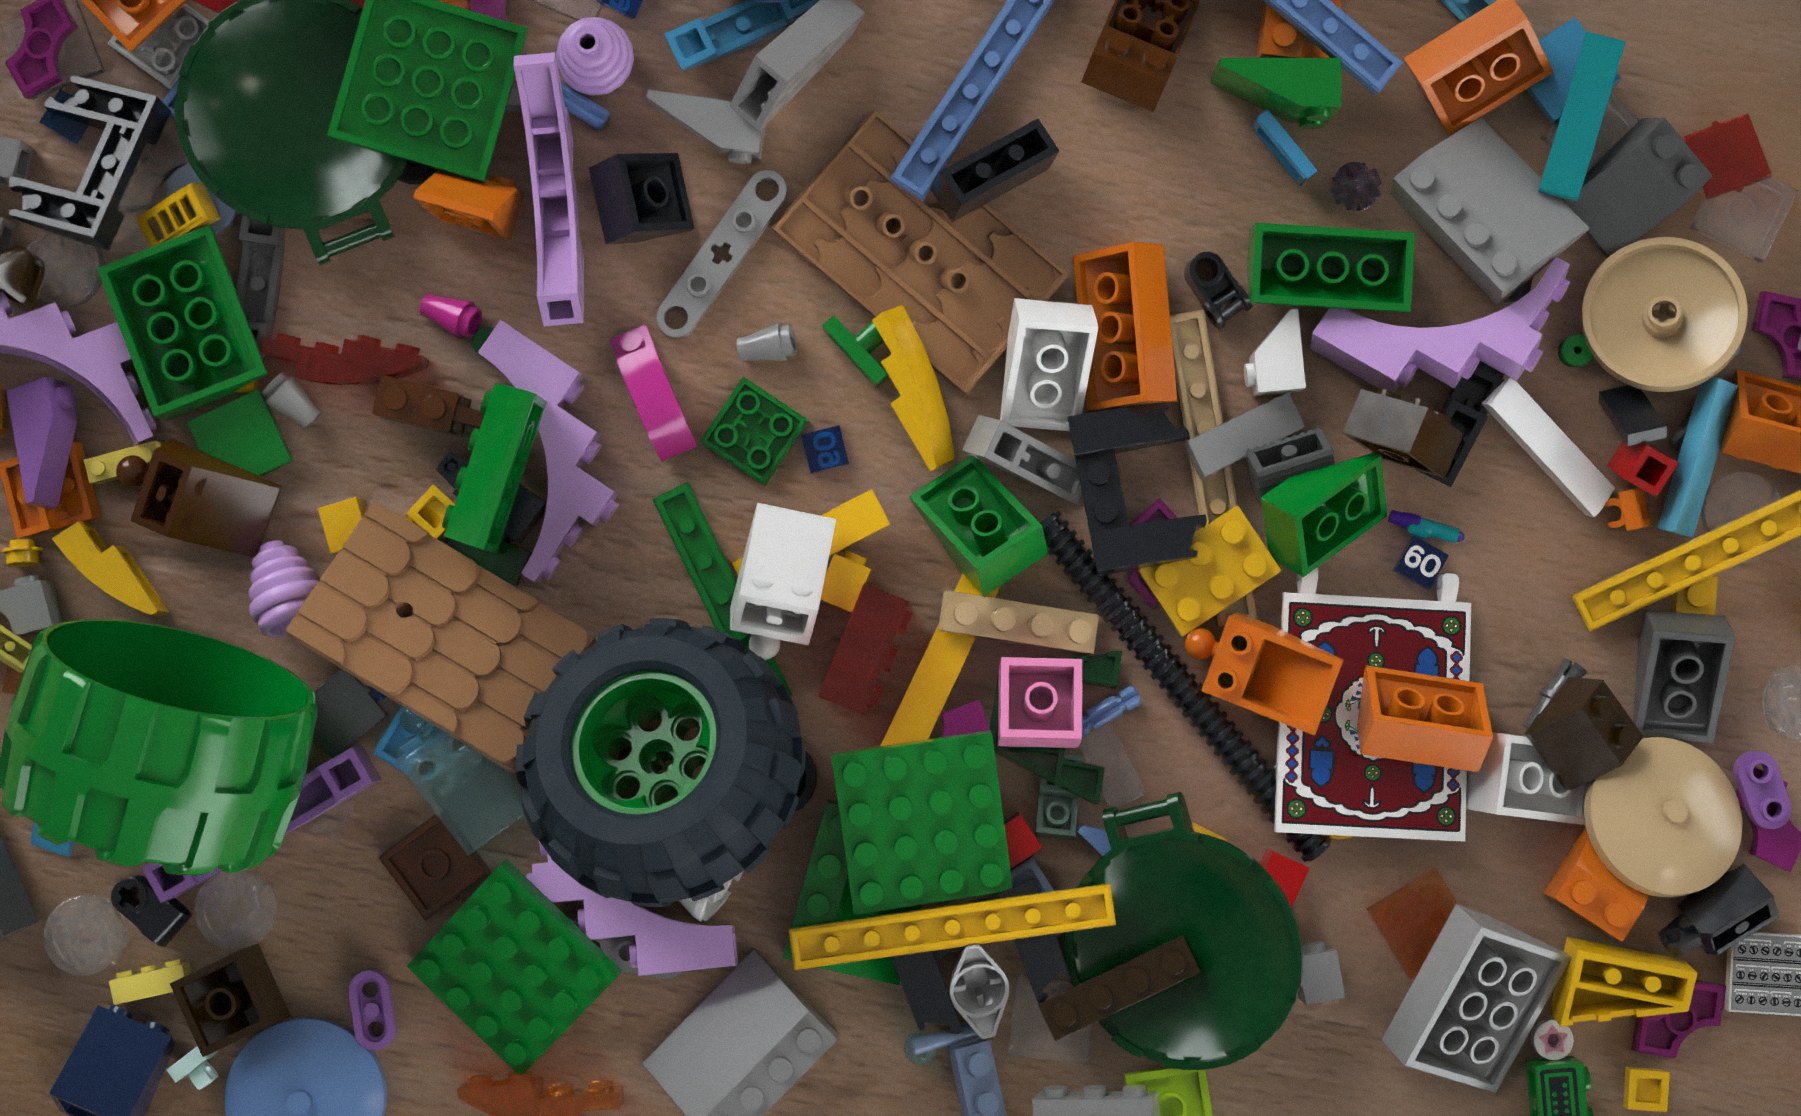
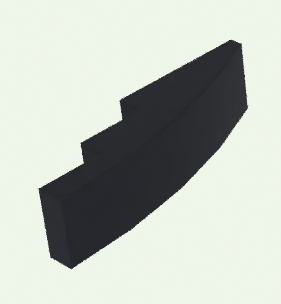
[1415,361,1504,487]

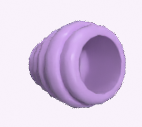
[555,17,634,96]
[248,540,320,637]

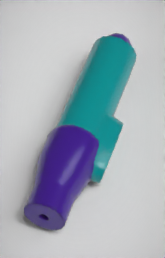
[1388,510,1465,544]

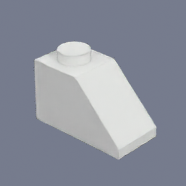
[1244,309,1306,396]

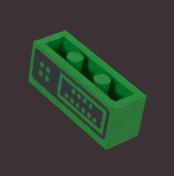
[1525,1056,1594,1116]

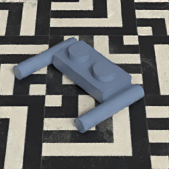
[908,1023,1006,1116]

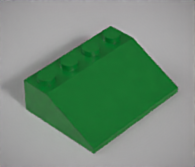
[97,225,268,421]
[783,800,921,985]

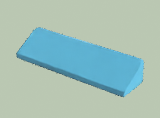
[1657,377,1738,538]

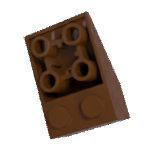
[1081,0,1200,112]

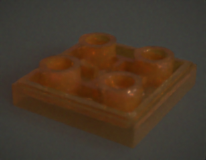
[1367,868,1458,979]

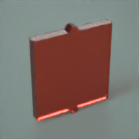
[1684,113,1772,200]

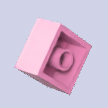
[998,657,1082,748]

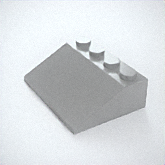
[1391,117,1589,306]
[1381,904,1571,1093]
[642,949,839,1116]

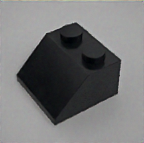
[589,153,695,244]

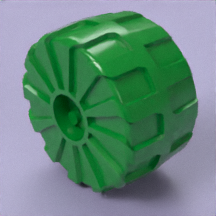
[0,619,317,876]

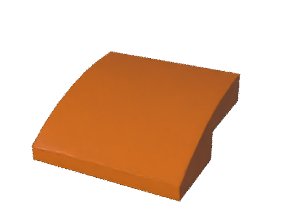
[0,442,101,539]

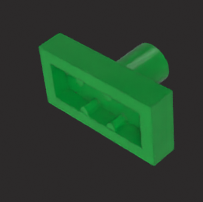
[822,315,888,388]

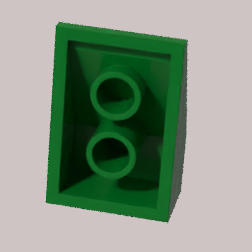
[1211,58,1341,129]
[1261,452,1388,577]
[909,455,1048,597]

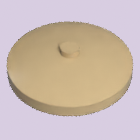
[1581,237,1748,392]
[1584,737,1742,897]

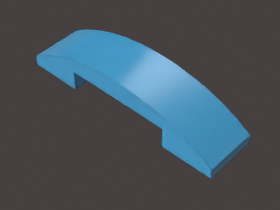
[664,0,820,71]

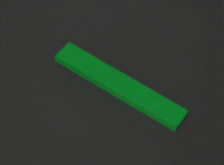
[652,482,792,695]

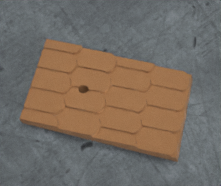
[770,110,1069,394]
[285,500,597,774]

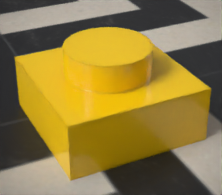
[1671,576,1718,615]
[1623,1067,1670,1112]

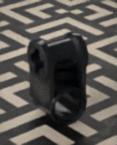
[1184,252,1253,330]
[111,875,192,947]

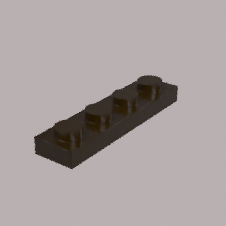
[1038,935,1201,1041]

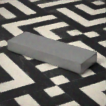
[1184,392,1306,479]

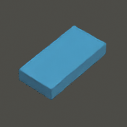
[1252,109,1318,186]

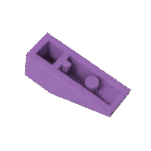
[6,377,77,510]

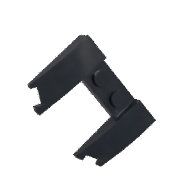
[9,75,171,251]
[1067,403,1207,576]
[891,878,1069,1034]

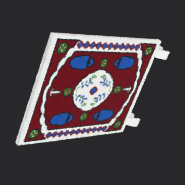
[1274,568,1471,842]

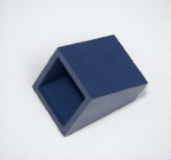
[49,1005,175,1116]

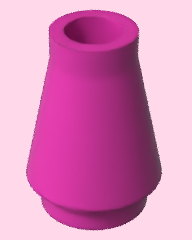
[420,293,482,339]

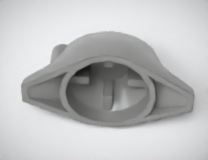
[949,944,1009,1039]

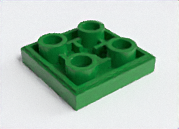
[699,377,809,486]
[186,389,294,477]

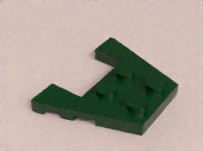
[989,651,1122,805]

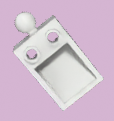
[730,503,836,660]

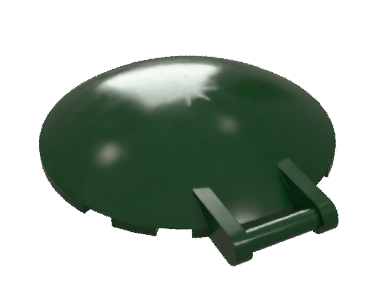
[174,0,409,266]
[1064,792,1304,1070]

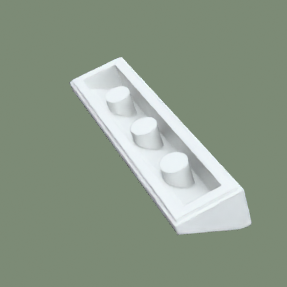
[1481,377,1615,518]

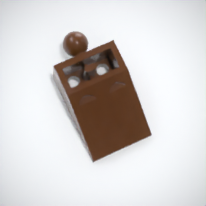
[116,438,282,557]

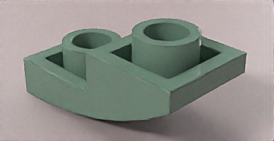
[1035,754,1082,840]

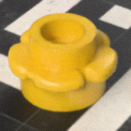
[1,539,43,567]

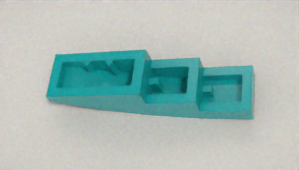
[1538,31,1626,202]

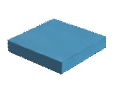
[1526,17,1621,126]

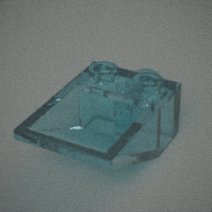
[393,708,525,856]

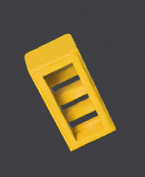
[136,183,221,247]

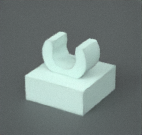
[166,1046,219,1090]

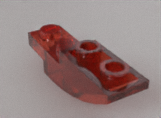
[260,333,430,386]

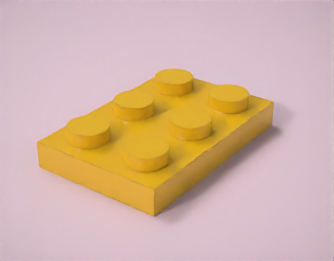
[1137,505,1281,637]

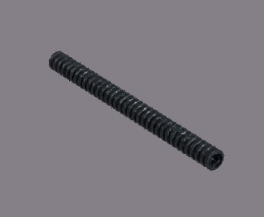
[1040,511,1332,862]

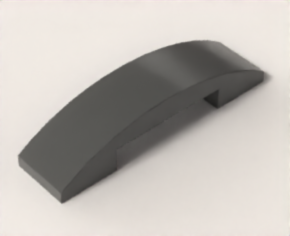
[236,215,285,361]

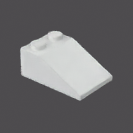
[1000,298,1099,431]
[1466,732,1589,825]

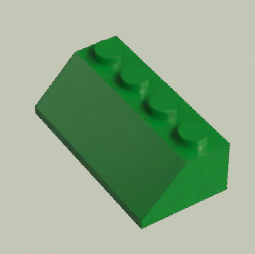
[1247,223,1415,313]
[442,383,547,553]

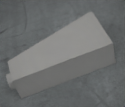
[729,0,865,131]

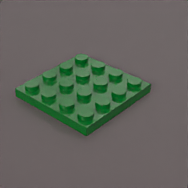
[327,0,528,183]
[831,730,1013,915]
[406,859,622,1077]

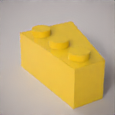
[1549,937,1698,1027]

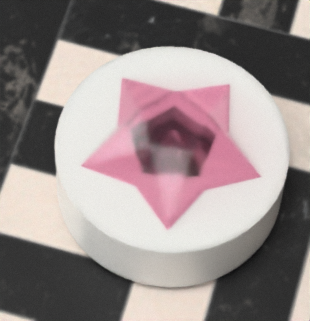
[1530,1018,1574,1060]

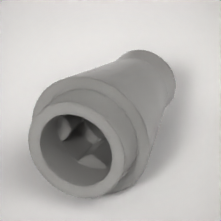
[737,322,797,361]
[261,371,322,429]

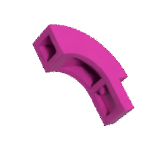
[610,324,697,462]

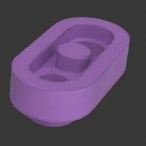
[1733,751,1792,829]
[348,969,397,1050]

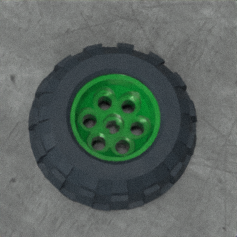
[516,618,805,907]

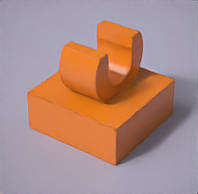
[1604,488,1652,531]

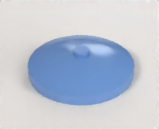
[224,1017,387,1116]

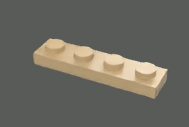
[938,591,1099,654]

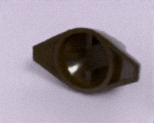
[0,245,45,311]

